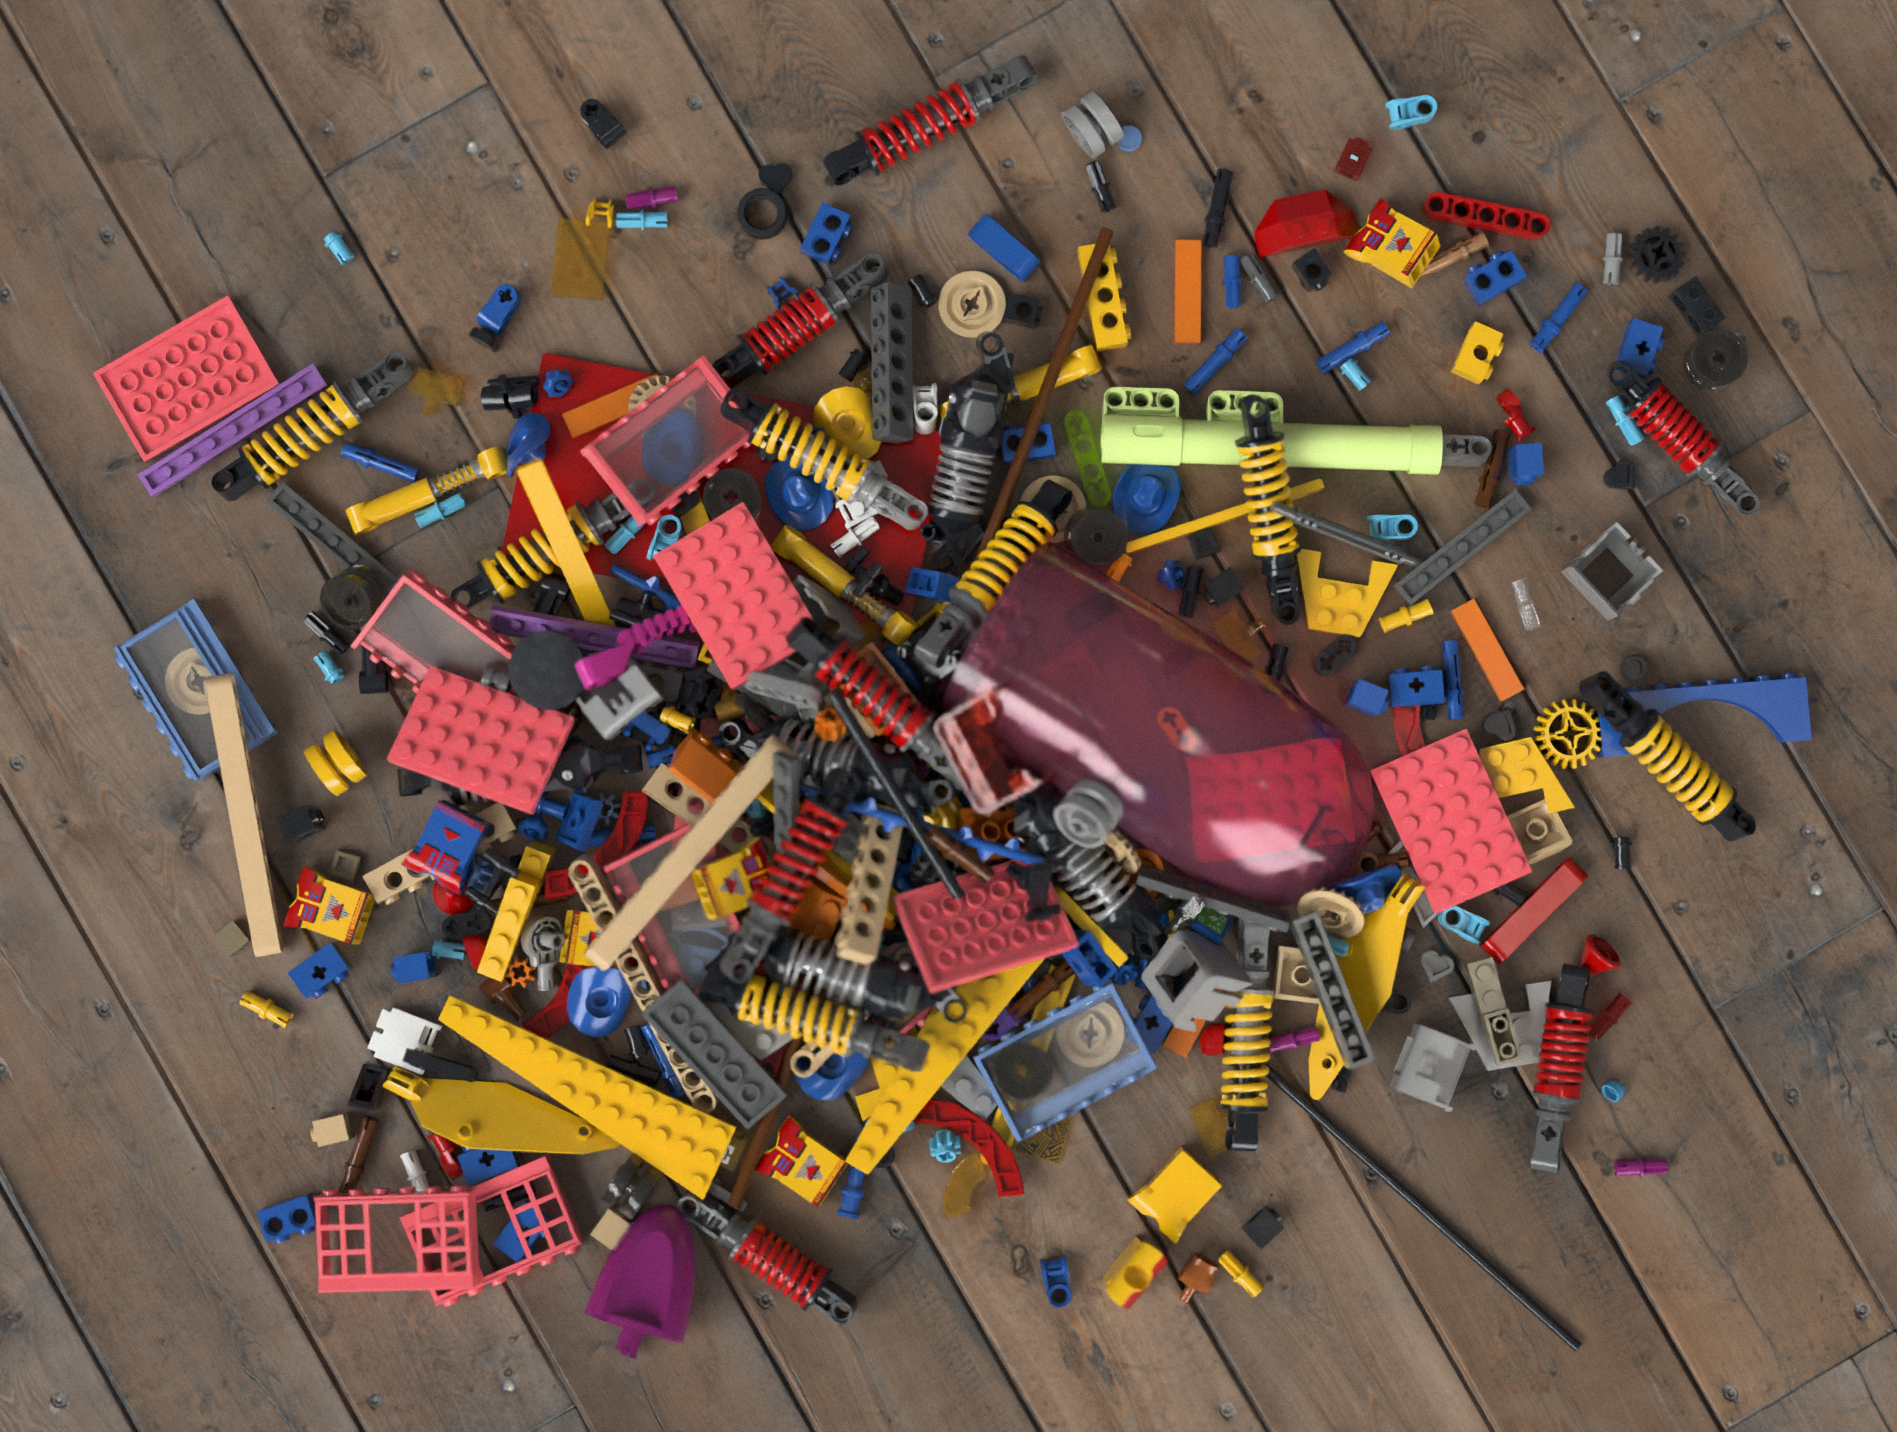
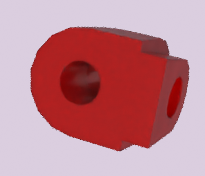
[462,934,489,970]
[1198,1023,1227,1057]

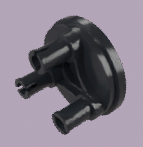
[509,630,585,710]

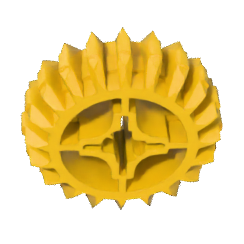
[1533,699,1602,769]

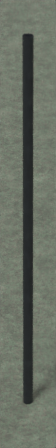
[1264,1063,1581,1351]

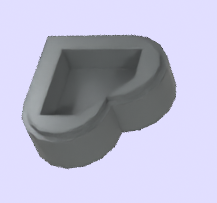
[1420,950,1455,983]

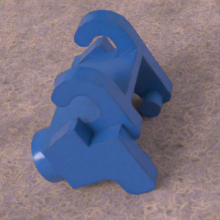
[623,710,672,751]

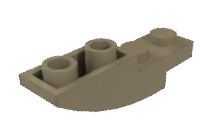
[1466,957,1523,1066]

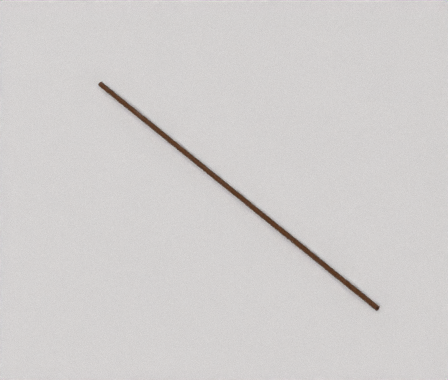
[727,227,1114,1209]

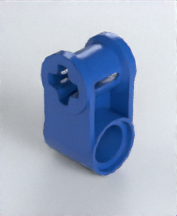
[476,284,521,336]
[1040,1255,1071,1308]

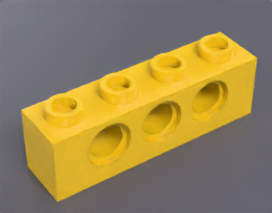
[1077,244,1131,352]

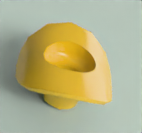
[813,386,882,463]

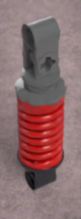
[712,253,888,389]
[1607,360,1760,516]
[1531,963,1596,1173]
[677,1190,858,1324]

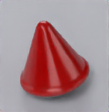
[432,880,475,915]
[1579,934,1621,976]

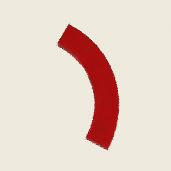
[1393,690,1426,757]
[545,791,649,899]
[522,909,592,1039]
[913,1098,1025,1197]

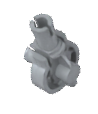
[521,915,565,991]

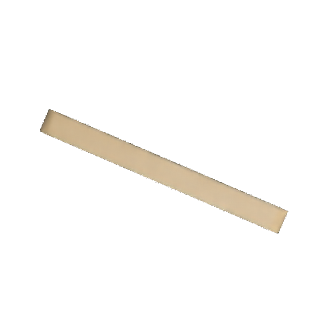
[205,673,283,957]
[583,734,793,971]
[569,854,719,1113]

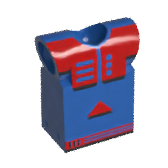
[401,800,492,895]

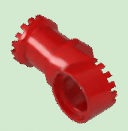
[1496,388,1536,443]
[427,1132,464,1180]

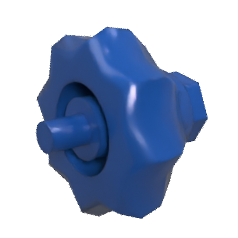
[543,369,574,397]
[1157,559,1185,590]
[518,812,549,841]

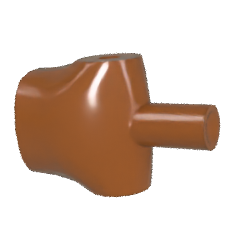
[1178,1253,1219,1303]

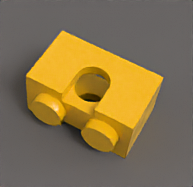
[1451,321,1504,385]

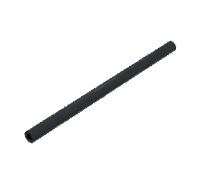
[828,691,965,901]

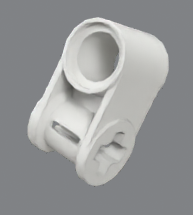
[913,383,938,434]

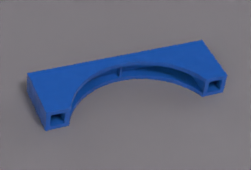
[1594,673,1812,758]

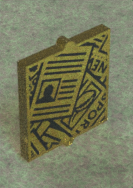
[1015,1120,1071,1164]

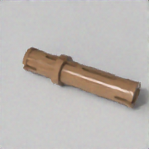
[1418,232,1489,281]

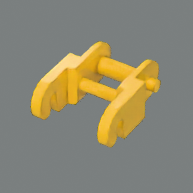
[586,198,615,228]

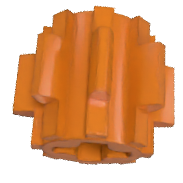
[815,707,846,742]
[505,956,537,988]

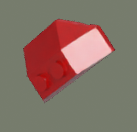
[1253,189,1359,258]

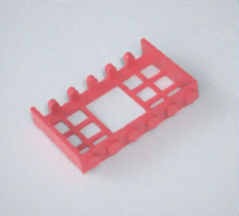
[400,1154,585,1307]
[314,1185,480,1293]

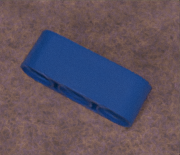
[967,214,1041,282]

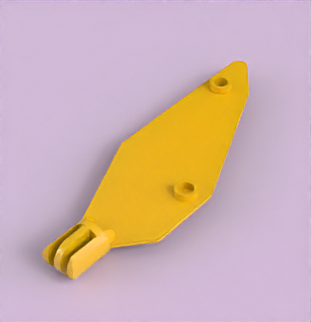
[1308,872,1426,1100]
[382,1065,621,1154]

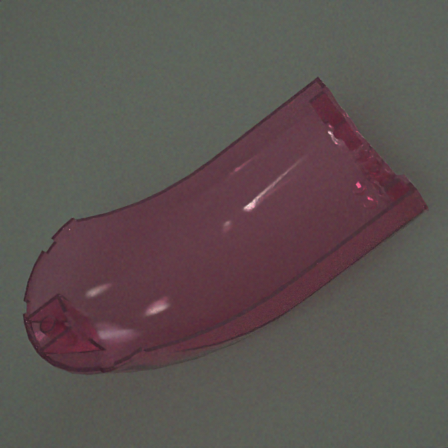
[939,541,1374,907]

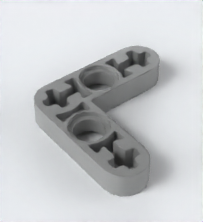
[745,672,825,728]

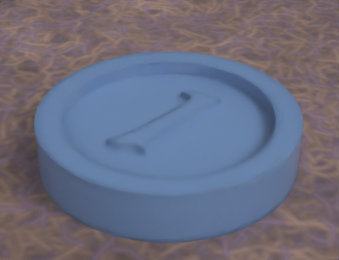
[1117,125,1142,152]

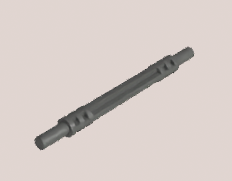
[1270,501,1425,568]

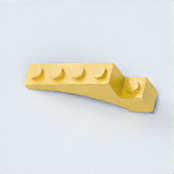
[477,839,557,982]

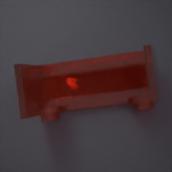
[934,681,1060,814]

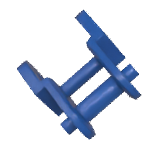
[767,276,799,311]

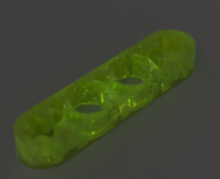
[1064,410,1111,508]

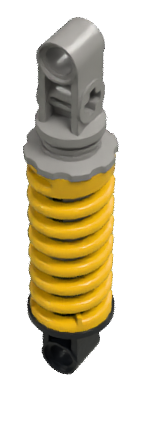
[720,389,928,530]
[1218,918,1275,1152]

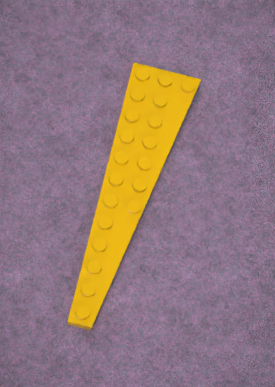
[845,925,1072,1175]
[438,995,737,1199]

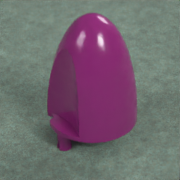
[584,1204,696,1359]

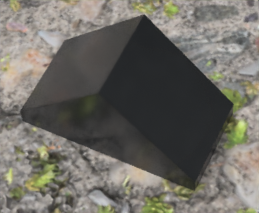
[348,1064,389,1111]

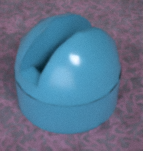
[1602,1079,1625,1102]

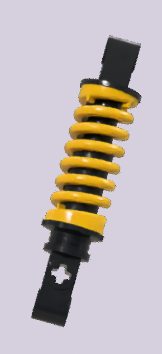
[1235,394,1301,625]
[1579,671,1756,842]

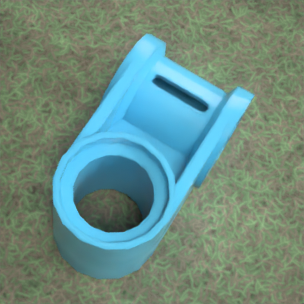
[1385,95,1437,130]
[1367,514,1418,542]
[647,515,684,560]
[1437,906,1491,946]

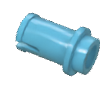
[324,231,355,265]
[1340,357,1372,391]
[313,650,344,685]
[432,938,465,960]

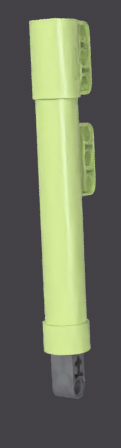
[1100,387,1492,475]

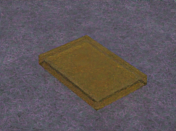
[551,218,610,301]

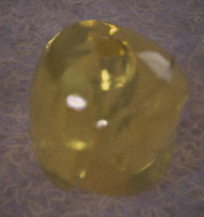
[852,371,872,399]

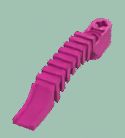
[575,606,696,690]

